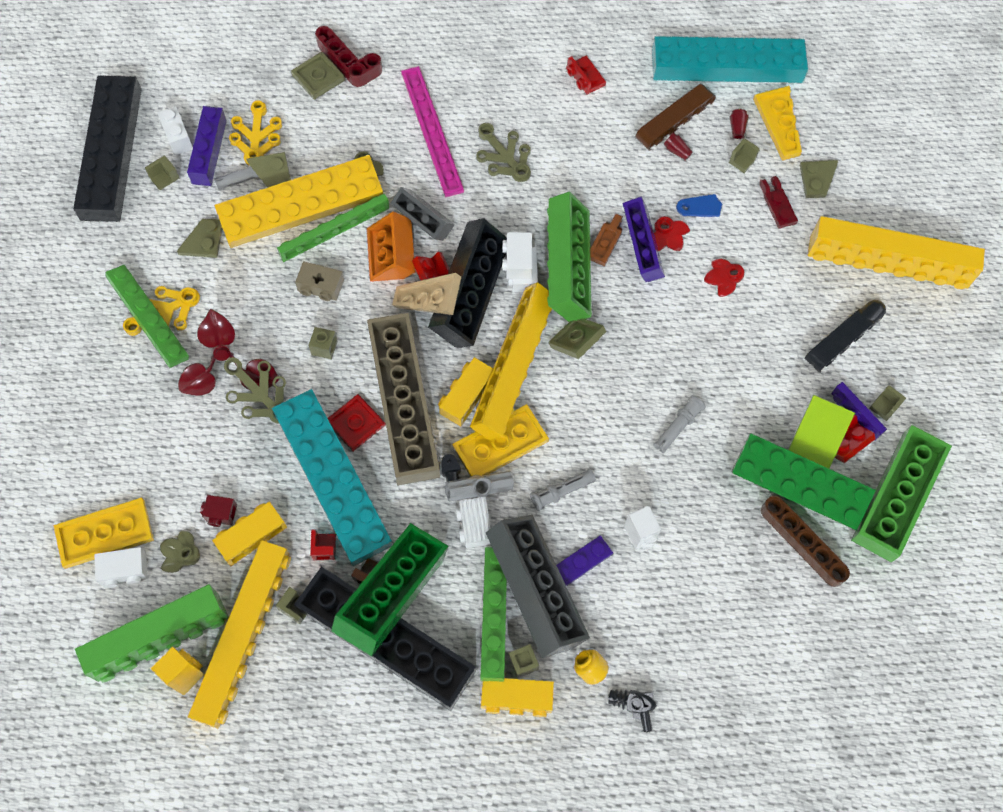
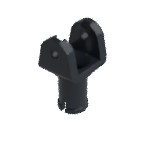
[441,454,461,482]

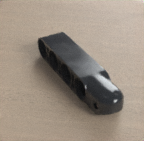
[804,300,886,373]

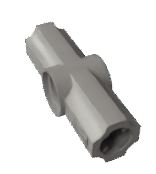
[445,471,514,502]

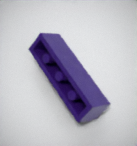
[187,106,227,186]
[622,196,665,282]

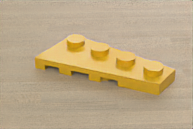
[753,86,802,161]

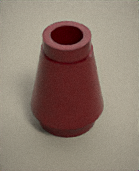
[729,109,749,139]
[664,133,693,161]

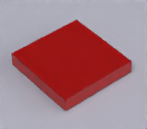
[328,394,386,452]

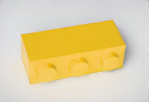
[438,357,493,427]
[212,501,287,567]
[150,647,205,695]
[481,678,554,717]

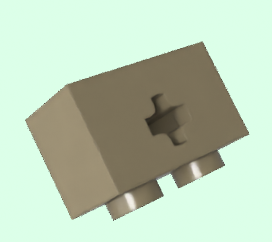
[295,261,344,301]

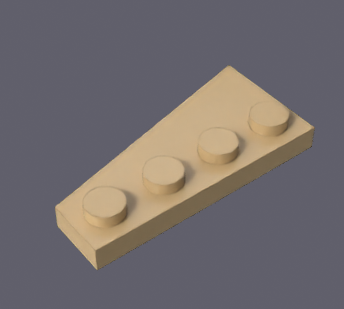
[392,273,461,315]

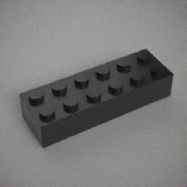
[428,218,507,348]

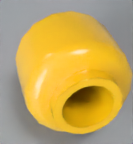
[574,649,609,685]

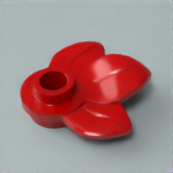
[654,216,690,251]
[704,259,745,297]

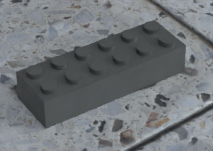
[485,515,590,658]

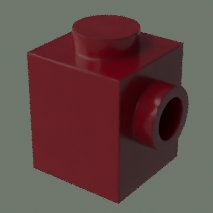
[200,495,237,527]

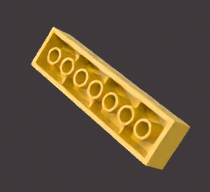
[214,155,383,248]
[807,216,985,289]

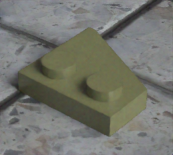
[799,160,838,198]
[177,218,223,258]

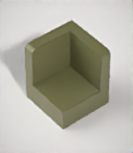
[729,138,760,173]
[145,155,180,190]
[870,385,906,421]
[275,586,306,624]
[509,644,539,679]

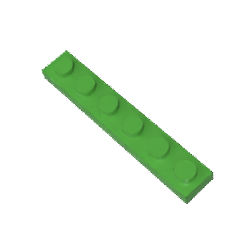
[277,194,390,263]
[105,264,189,368]
[480,547,507,682]

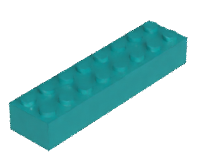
[652,36,808,83]
[272,389,393,567]

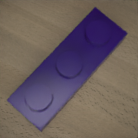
[831,382,887,440]
[556,535,613,586]

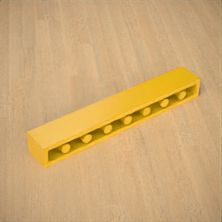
[470,282,552,440]
[187,540,291,729]

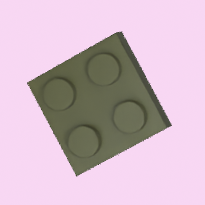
[291,52,345,100]
[548,318,606,359]

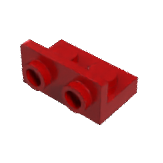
[566,55,606,95]
[412,252,450,281]
[834,415,875,463]

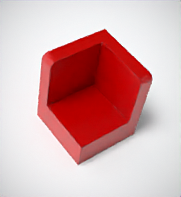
[310,529,336,560]

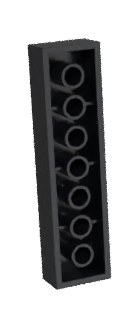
[73,75,142,222]
[294,566,476,711]

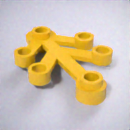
[229,100,282,166]
[123,286,200,336]

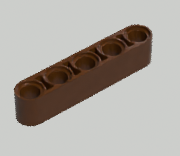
[635,83,716,151]
[761,496,850,587]

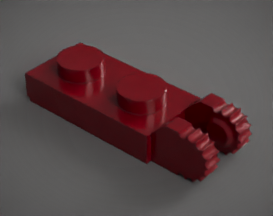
[760,176,798,229]

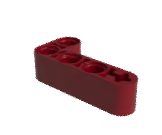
[315,26,382,87]

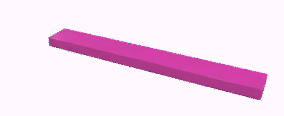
[401,66,464,197]

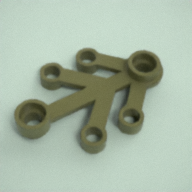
[476,123,531,182]
[224,357,286,424]

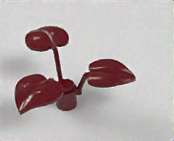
[178,309,280,396]

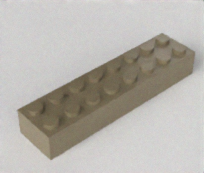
[367,312,440,486]

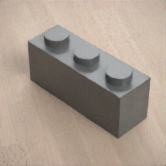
[390,187,455,241]

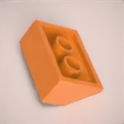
[367,211,415,282]

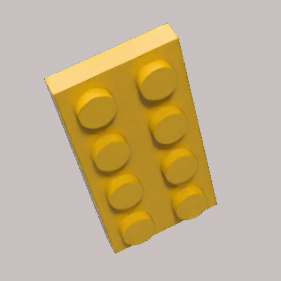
[452,404,549,477]
[53,497,154,569]

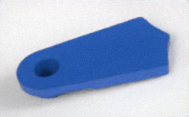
[676,194,723,217]

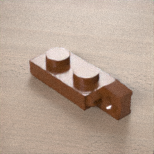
[590,214,623,267]

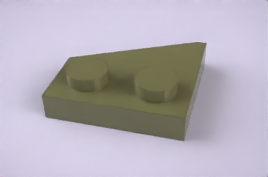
[247,152,291,188]

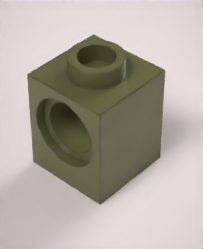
[308,327,338,360]

